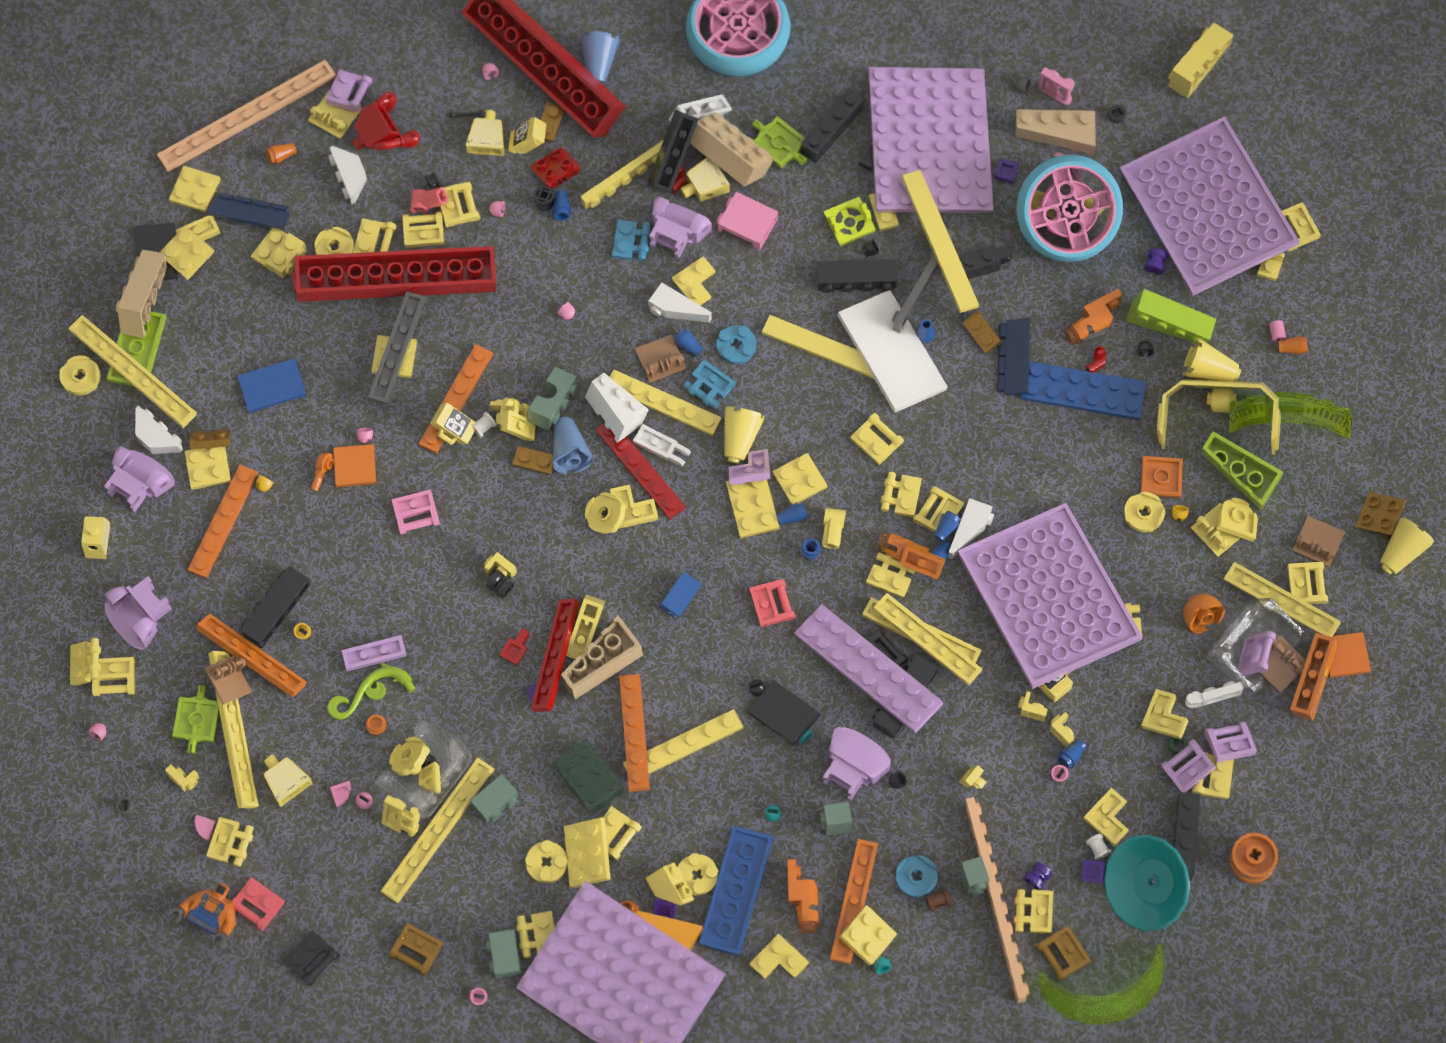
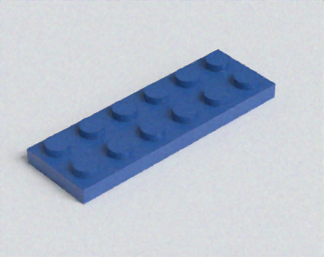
[1021,361,1146,420]
[699,825,774,956]

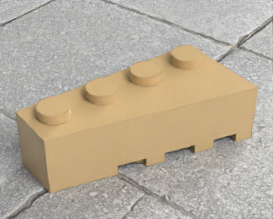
[1015,110,1095,156]
[116,250,167,338]
[561,616,643,699]

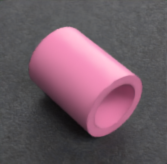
[1269,320,1286,342]

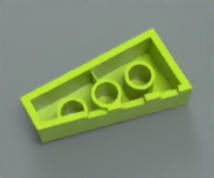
[1125,289,1216,345]
[1201,431,1283,510]

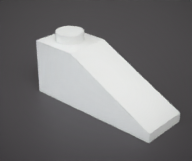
[668,94,732,122]
[649,283,712,322]
[948,498,994,559]

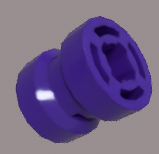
[1144,248,1168,275]
[1023,861,1053,890]

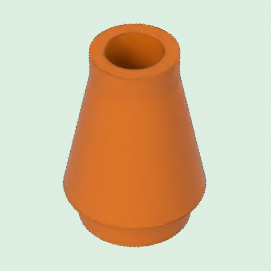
[266,142,297,164]
[1279,335,1308,355]

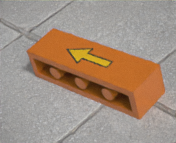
[1290,633,1338,721]

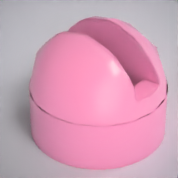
[482,63,499,80]
[489,201,505,217]
[558,302,575,320]
[357,428,373,443]
[88,723,106,741]
[1051,765,1069,782]
[356,792,373,809]
[470,988,487,1005]

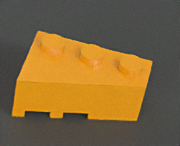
[636,911,703,950]

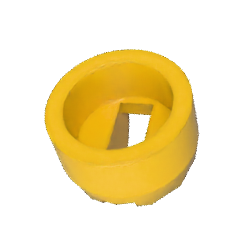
[256,475,273,492]
[1172,505,1189,522]
[294,623,311,640]

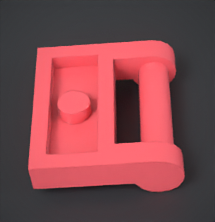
[749,579,796,628]
[232,877,285,931]

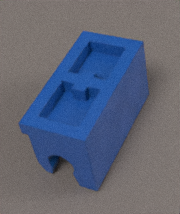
[658,572,702,618]

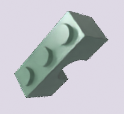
[527,367,578,431]

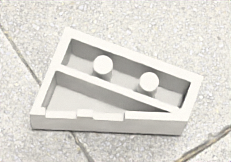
[585,373,649,443]

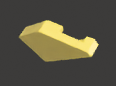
[418,762,441,793]

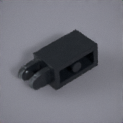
[958,244,1013,279]

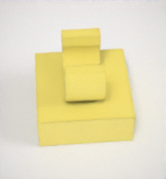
[959,765,986,789]

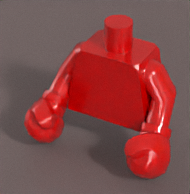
[352,91,420,151]

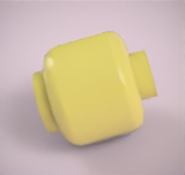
[1207,387,1237,414]

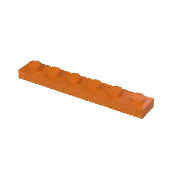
[419,344,493,454]
[188,465,259,579]
[196,614,306,698]
[619,674,650,792]
[830,839,878,965]

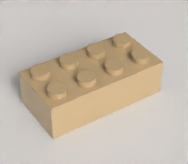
[690,112,774,187]

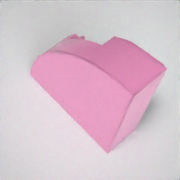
[330,780,351,807]
[195,815,216,842]

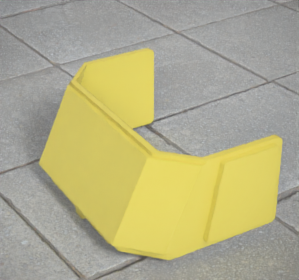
[1157,379,1281,455]

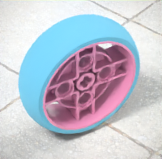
[686,0,790,77]
[1016,155,1123,262]

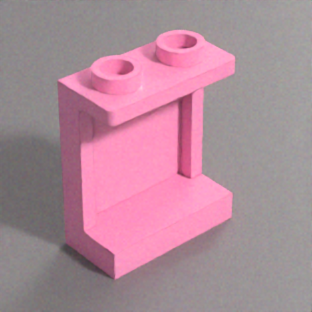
[716,192,778,251]

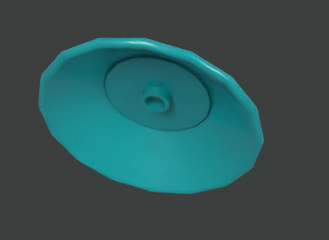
[1104,834,1190,931]

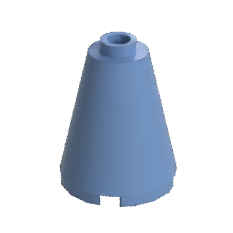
[581,31,620,84]
[553,417,593,474]

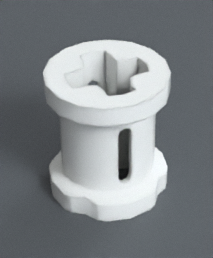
[472,412,497,438]
[1085,833,1112,861]

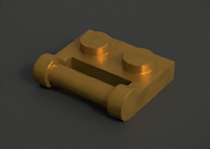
[389,923,444,977]
[1036,926,1091,982]

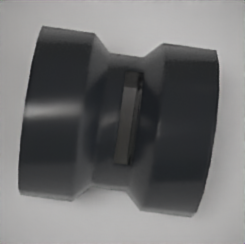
[534,186,554,211]
[486,571,514,599]

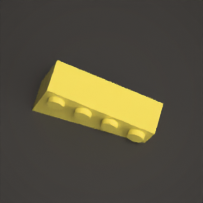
[1168,23,1233,99]

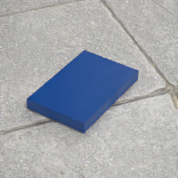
[238,358,307,413]

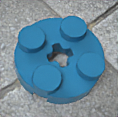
[717,325,756,364]
[896,855,937,898]

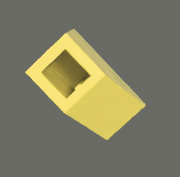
[646,863,694,906]

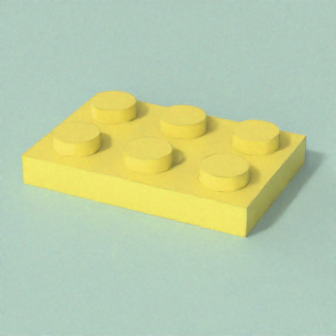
[726,479,780,539]
[564,818,611,888]

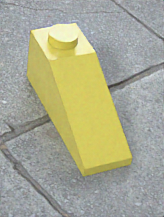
[566,595,606,659]

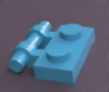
[612,220,652,261]
[683,360,736,409]

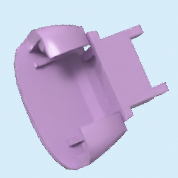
[650,197,712,260]
[104,446,175,512]
[104,576,172,650]
[823,727,891,801]

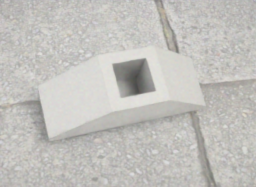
[328,146,367,204]
[135,406,183,454]

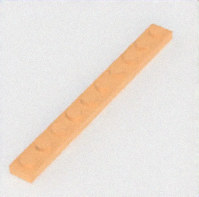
[157,60,336,172]
[965,797,1029,1003]

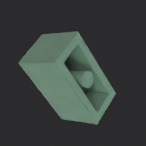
[470,774,519,823]
[820,802,852,836]
[960,856,989,897]
[486,929,521,978]

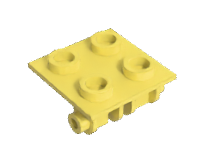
[308,90,362,139]
[1191,503,1240,557]

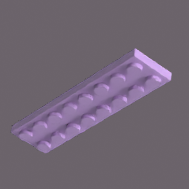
[794,604,943,734]

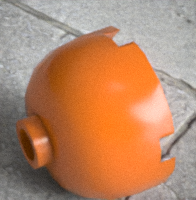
[1183,594,1225,634]

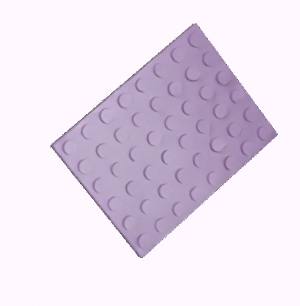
[868,67,994,213]
[1120,117,1299,296]
[957,503,1143,689]
[516,881,726,1043]

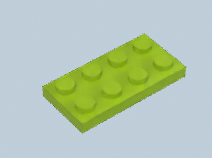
[107,311,167,387]

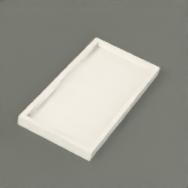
[837,290,947,413]

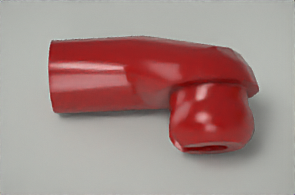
[671,166,687,194]
[1085,346,1107,373]

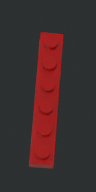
[595,423,685,520]
[530,598,580,712]

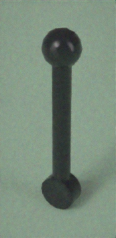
[449,110,486,118]

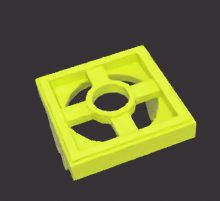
[824,197,876,246]

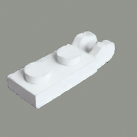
[633,424,691,467]
[1185,681,1243,709]

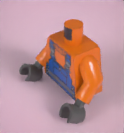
[169,882,236,948]

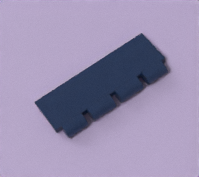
[207,193,290,230]
[997,318,1030,395]

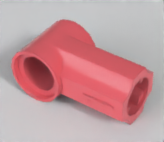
[410,187,448,214]

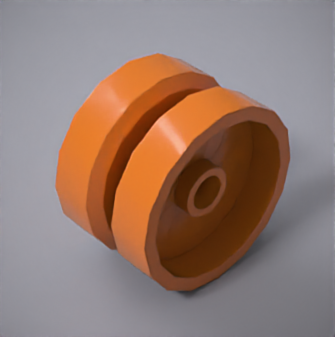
[1229,833,1278,884]

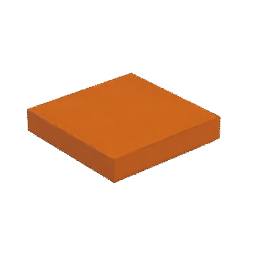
[333,444,376,487]
[1141,456,1183,498]
[1329,632,1371,678]

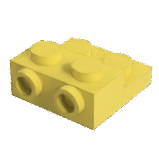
[251,228,306,278]

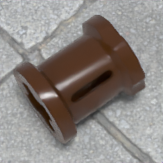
[925,888,951,912]

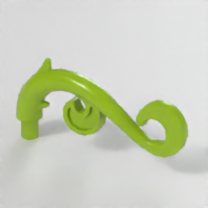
[327,662,416,720]

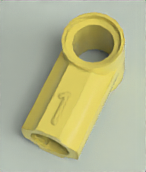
[822,508,846,549]

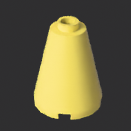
[1183,338,1241,381]
[724,407,765,464]
[1380,517,1434,575]

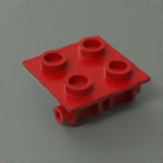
[529,147,580,190]

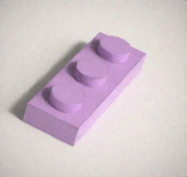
[342,635,407,672]

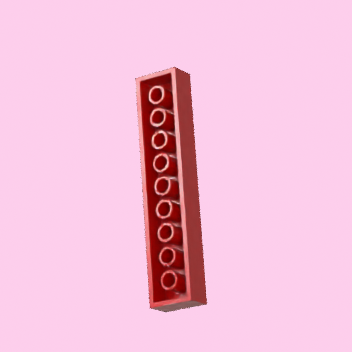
[461,0,626,138]
[295,246,496,302]

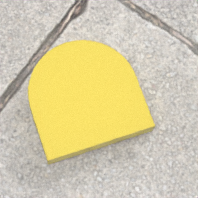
[1216,498,1258,542]

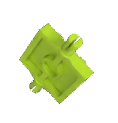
[751,116,807,169]
[172,685,220,754]

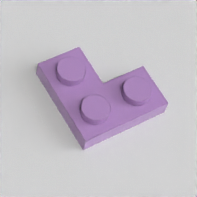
[729,449,771,485]

